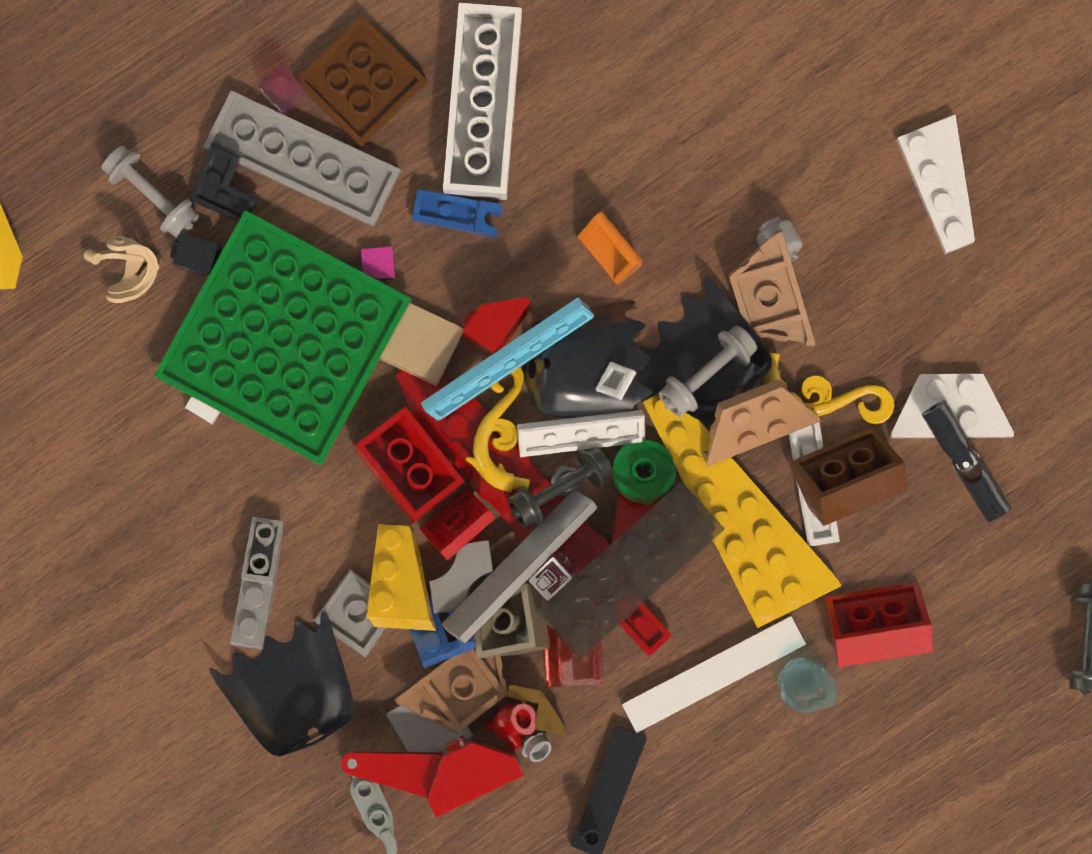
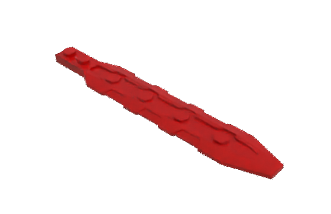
[396,370,673,657]

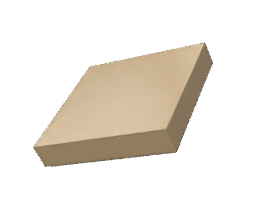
[381,303,463,386]

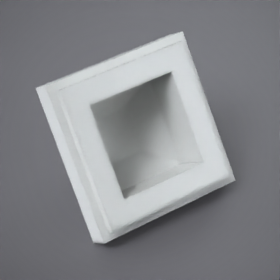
[596,362,636,400]

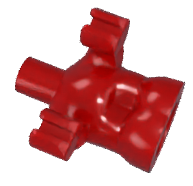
[485,700,536,750]

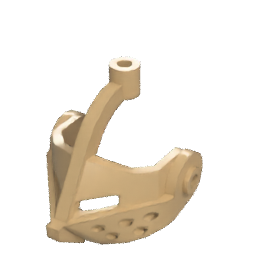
[84,236,162,303]

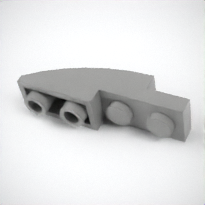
[230,517,284,650]

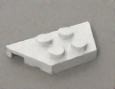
[890,374,1014,438]

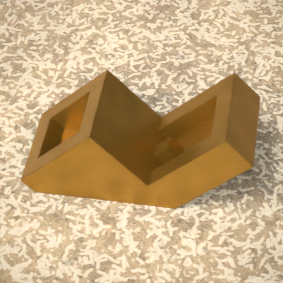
[507,684,566,735]

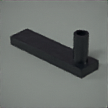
[571,726,647,854]

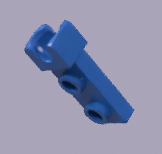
[412,189,503,238]

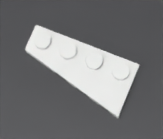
[896,115,975,254]

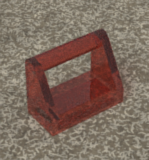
[545,621,604,688]

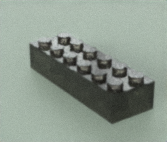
[537,481,725,661]

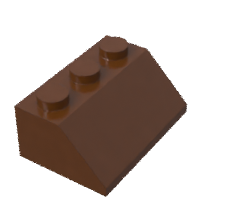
[790,427,907,526]

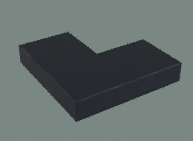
[189,142,260,222]

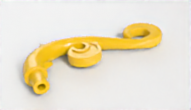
[762,353,894,425]
[466,367,529,492]

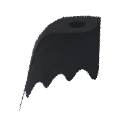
[637,276,772,424]
[522,301,652,424]
[209,612,354,757]

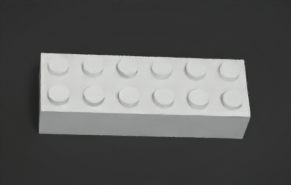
[443,3,522,200]

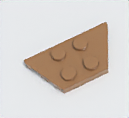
[729,229,816,346]
[703,379,820,466]
[395,646,508,733]

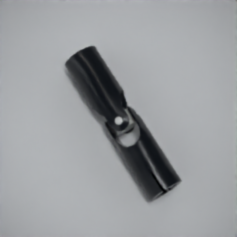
[921,400,1012,522]

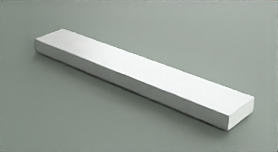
[622,616,806,733]

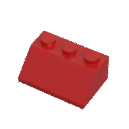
[354,407,465,525]
[825,582,933,667]

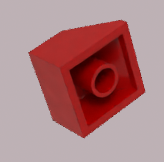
[462,297,531,356]

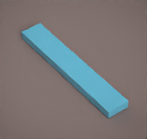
[421,297,594,421]

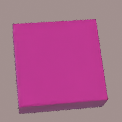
[361,246,396,281]

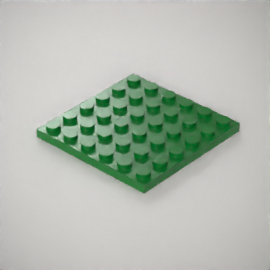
[154,210,412,466]

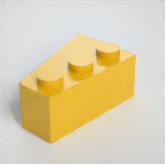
[366,524,436,631]

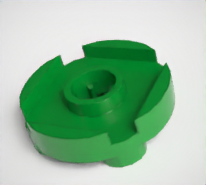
[612,440,676,505]

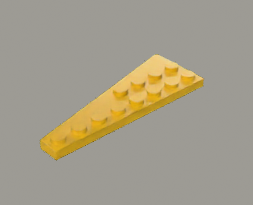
[642,395,841,628]

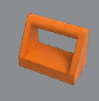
[577,211,642,286]

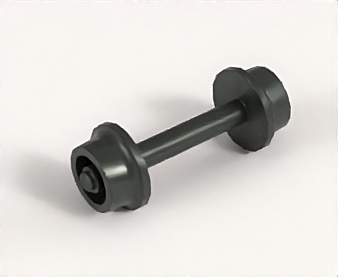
[507,447,613,527]
[1065,580,1092,697]

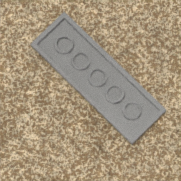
[204,91,401,227]

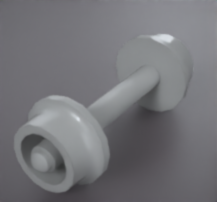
[101,145,199,239]
[659,326,757,417]

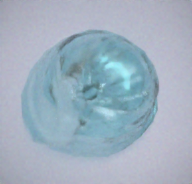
[778,658,839,713]

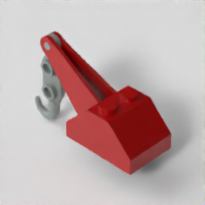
[341,735,524,854]

